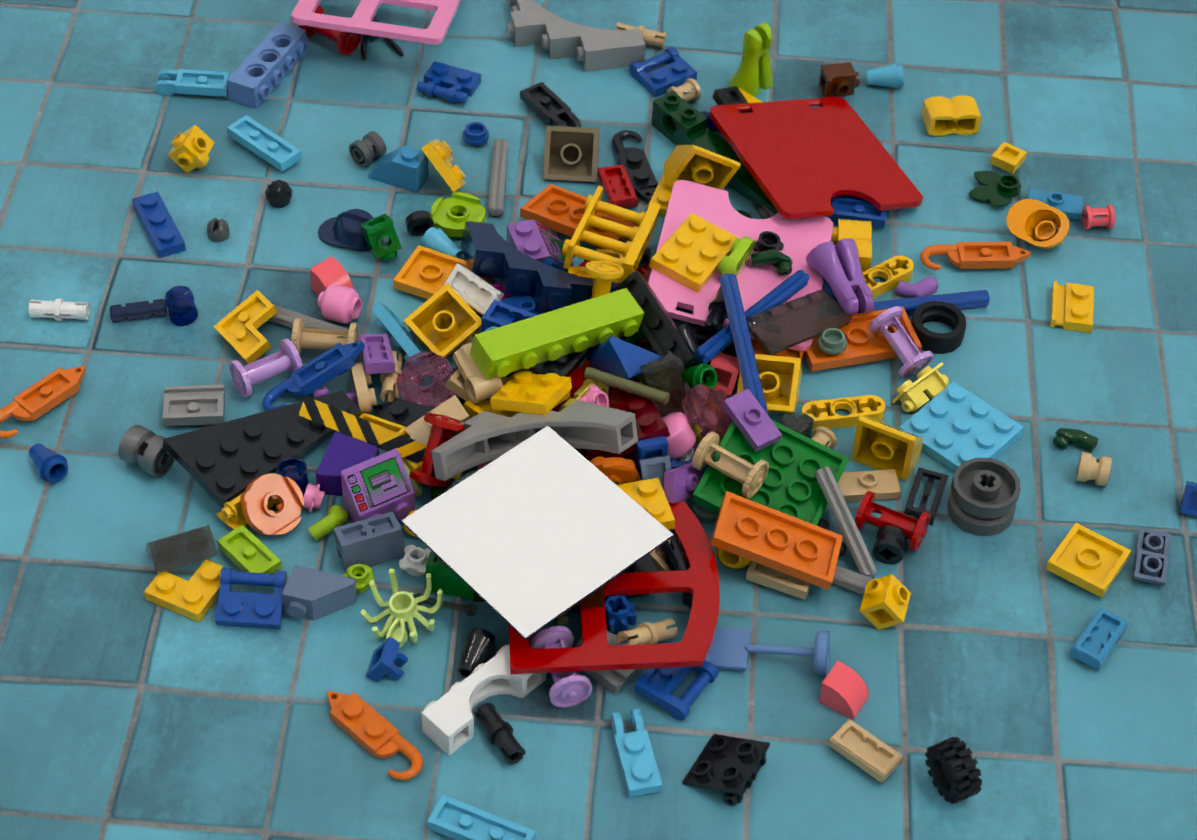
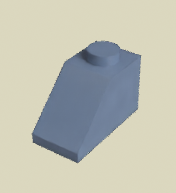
[281,565,357,621]

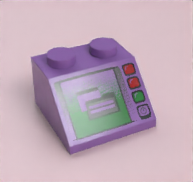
[507,219,574,266]
[341,448,416,523]

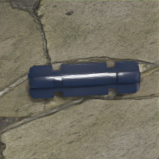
[109,299,167,322]

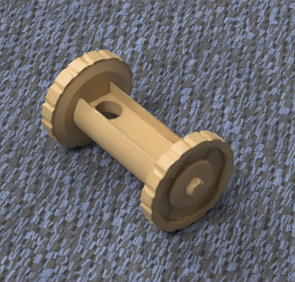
[291,318,359,361]
[692,431,769,498]

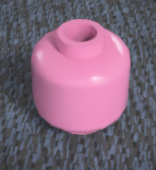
[318,284,363,324]

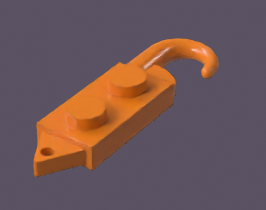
[920,241,1031,270]
[0,366,86,439]
[327,691,423,780]

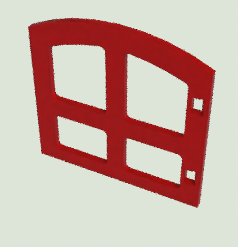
[509,501,720,674]

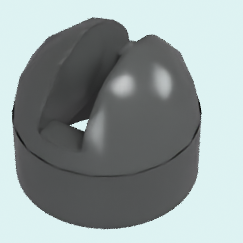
[207,218,230,242]

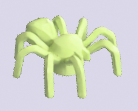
[361,568,443,648]

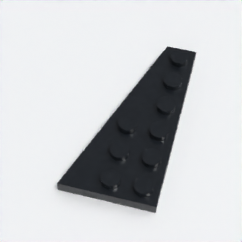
[163,390,362,508]

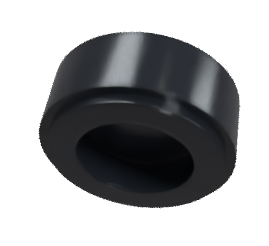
[405,210,434,236]

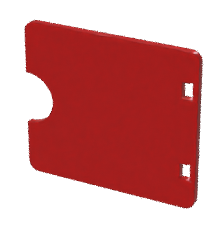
[709,97,923,219]

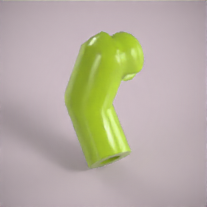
[308,505,348,541]

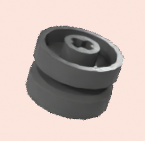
[947,458,1021,536]

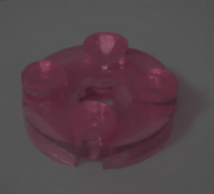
[397,351,456,408]
[682,384,732,441]

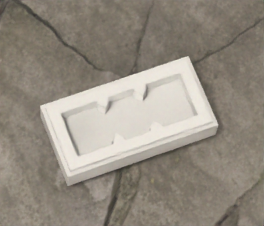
[444,263,504,315]

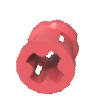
[1082,204,1115,230]

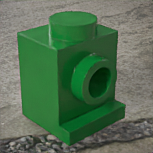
[360,214,402,260]

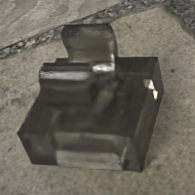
[779,413,814,439]

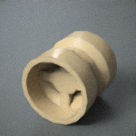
[1076,452,1112,487]

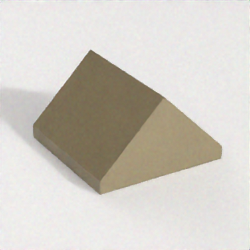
[543,125,599,182]

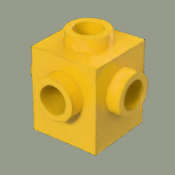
[168,125,215,174]
[859,574,911,630]

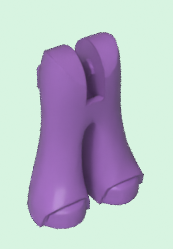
[806,238,874,316]

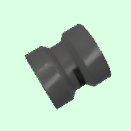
[349,131,386,167]

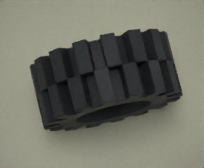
[925,736,982,804]

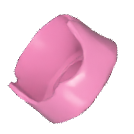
[662,412,696,459]

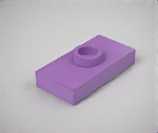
[358,333,395,374]
[722,389,782,452]
[664,463,704,503]

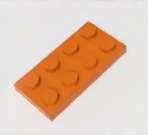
[520,184,637,249]
[804,306,922,372]
[710,491,843,590]

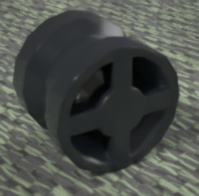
[872,525,908,564]

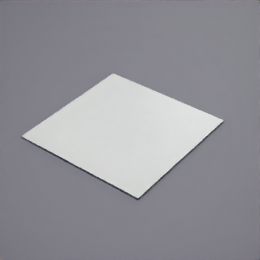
[401,426,673,640]

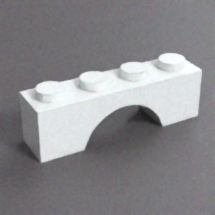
[421,645,546,756]

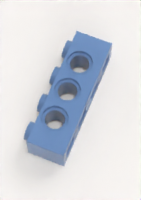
[227,22,309,109]

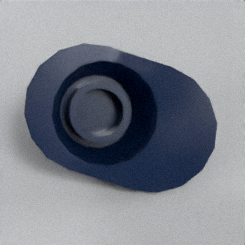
[318,209,383,252]

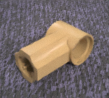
[453,343,503,403]

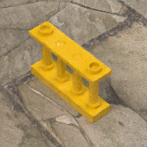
[561,185,661,283]

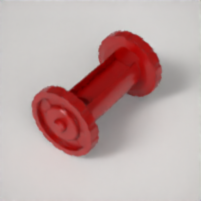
[299,5,362,56]
[409,413,465,487]
[855,490,931,552]

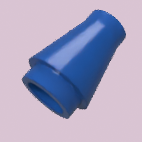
[29,443,68,483]

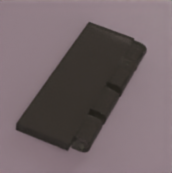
[746,290,851,355]

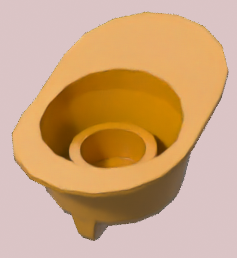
[1006,199,1070,249]

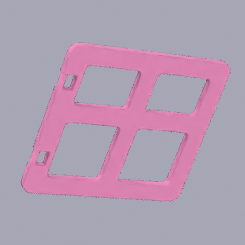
[291,0,461,45]

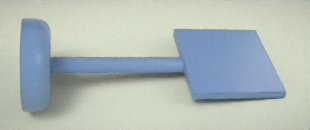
[705,627,830,676]

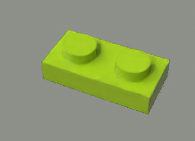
[217,524,282,574]

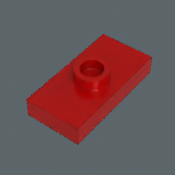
[597,164,638,208]

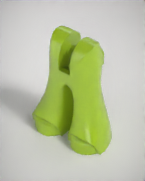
[729,22,773,96]

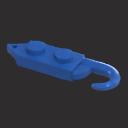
[262,341,365,411]

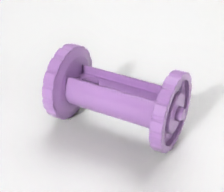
[868,306,934,378]
[229,338,303,398]
[531,626,592,708]

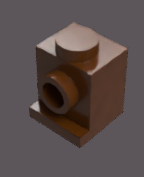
[819,62,860,98]

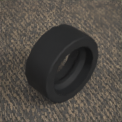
[911,301,966,354]

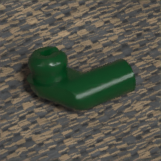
[751,249,793,276]
[1053,428,1099,452]

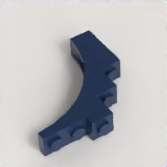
[461,221,620,313]

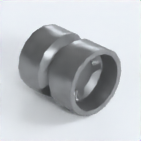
[118,425,175,477]

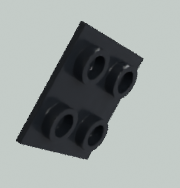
[682,734,770,806]

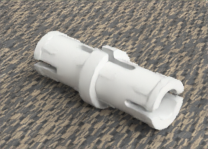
[28,298,90,321]

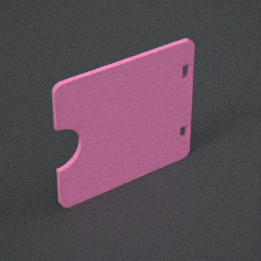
[648,180,833,351]

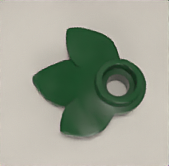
[969,171,1021,207]

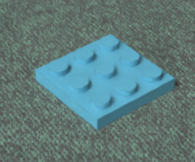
[899,381,1024,473]

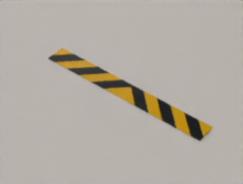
[299,396,462,480]

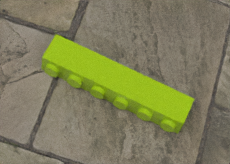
[470,288,644,380]

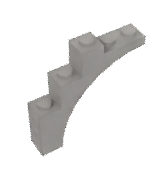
[506,0,645,72]
[431,400,638,481]

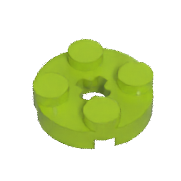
[431,192,486,239]

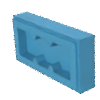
[1028,188,1083,221]
[1070,607,1129,670]

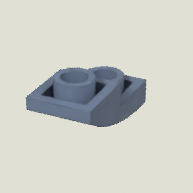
[1133,527,1171,585]

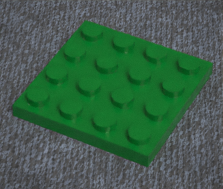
[691,419,850,526]

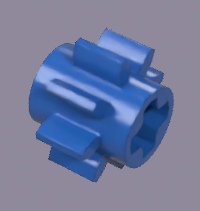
[605,595,636,634]

